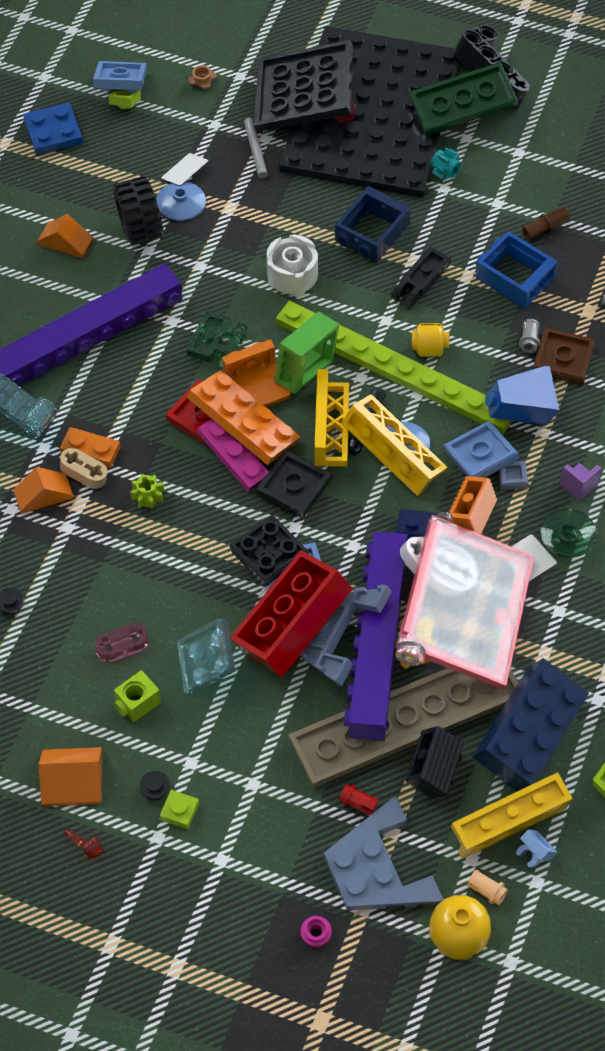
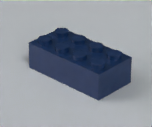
[472,658,589,792]

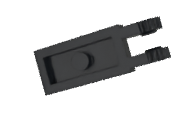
[391,247,451,309]

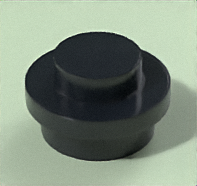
[0,588,24,615]
[140,771,170,800]

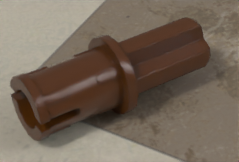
[522,206,571,241]

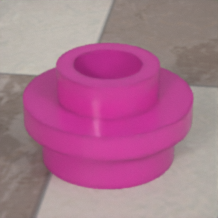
[301,916,332,947]

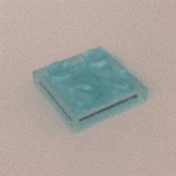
[177,617,236,694]

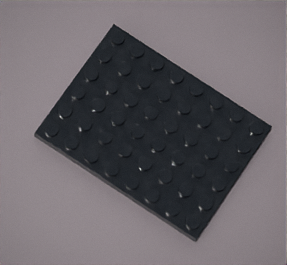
[279,26,461,198]

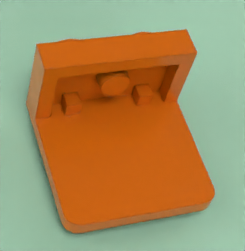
[222,339,291,407]

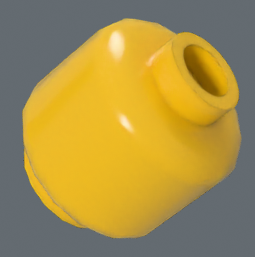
[412,323,450,357]

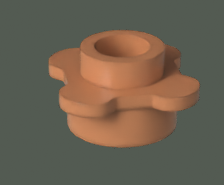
[188,65,216,89]

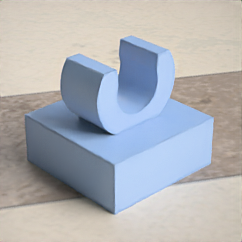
[516,830,558,868]

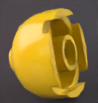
[429,895,491,960]

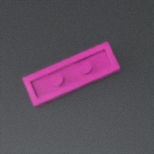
[197,418,269,492]

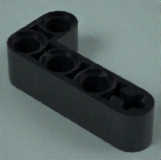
[454,25,530,109]

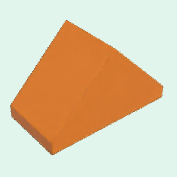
[37,214,94,258]
[13,467,74,514]

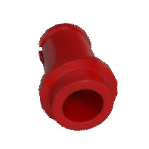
[339,784,379,816]

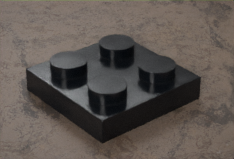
[256,450,332,519]

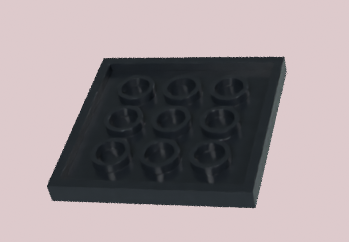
[254,40,353,132]

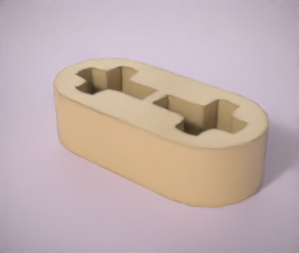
[60,448,107,489]

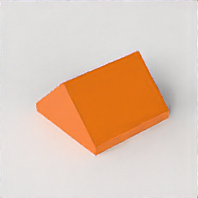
[39,747,102,806]

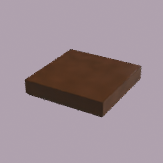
[533,328,596,385]

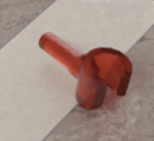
[64,828,104,858]

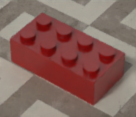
[230,550,353,678]

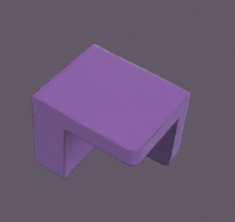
[560,463,602,501]

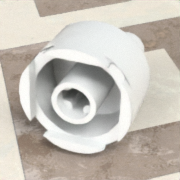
[267,235,318,297]

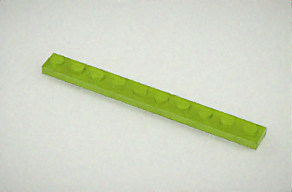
[276,301,512,435]

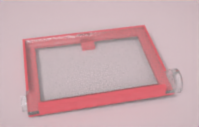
[395,512,534,690]

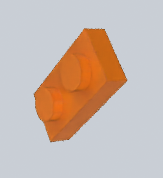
[60,427,121,469]

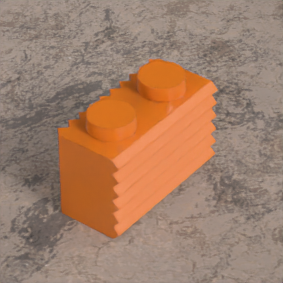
[447,476,497,534]

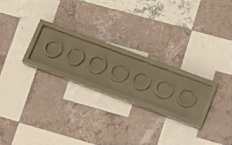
[288,647,518,788]

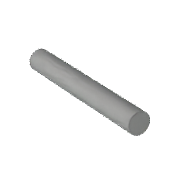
[244,118,268,179]

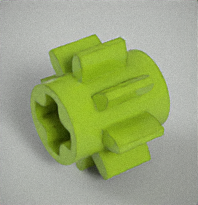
[130,474,164,509]

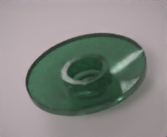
[541,508,597,558]

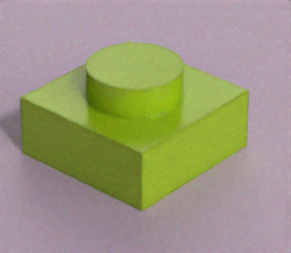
[109,89,141,109]
[160,790,199,830]

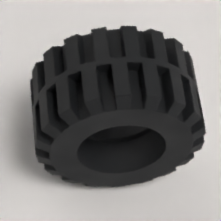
[113,176,163,245]

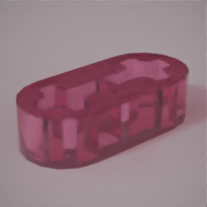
[95,623,148,662]

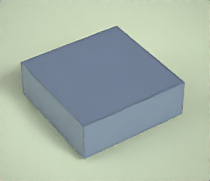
[498,461,529,490]

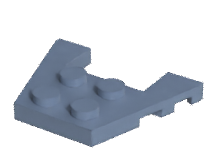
[300,585,392,687]
[324,797,443,911]

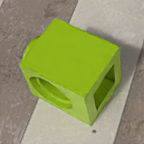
[114,670,161,723]

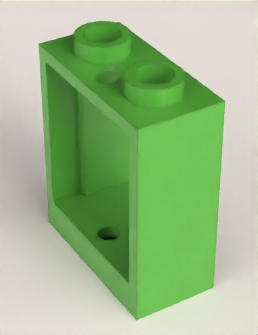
[274,311,340,394]

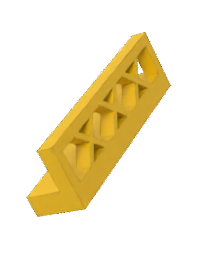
[315,369,349,467]
[341,395,448,496]
[451,772,573,859]

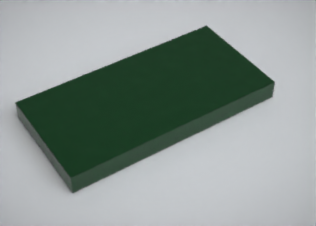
[409,62,518,136]

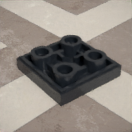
[229,514,308,587]

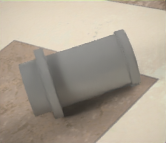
[519,319,540,353]

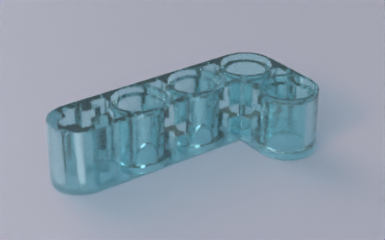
[0,373,58,438]

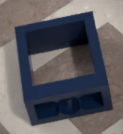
[335,186,411,262]

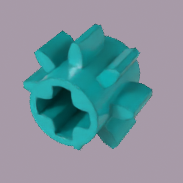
[431,148,462,180]

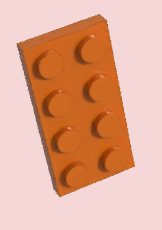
[187,370,301,465]

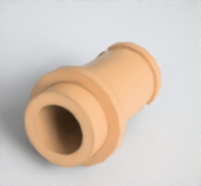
[467,870,508,905]

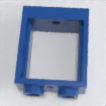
[476,231,558,309]

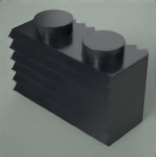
[405,726,463,799]

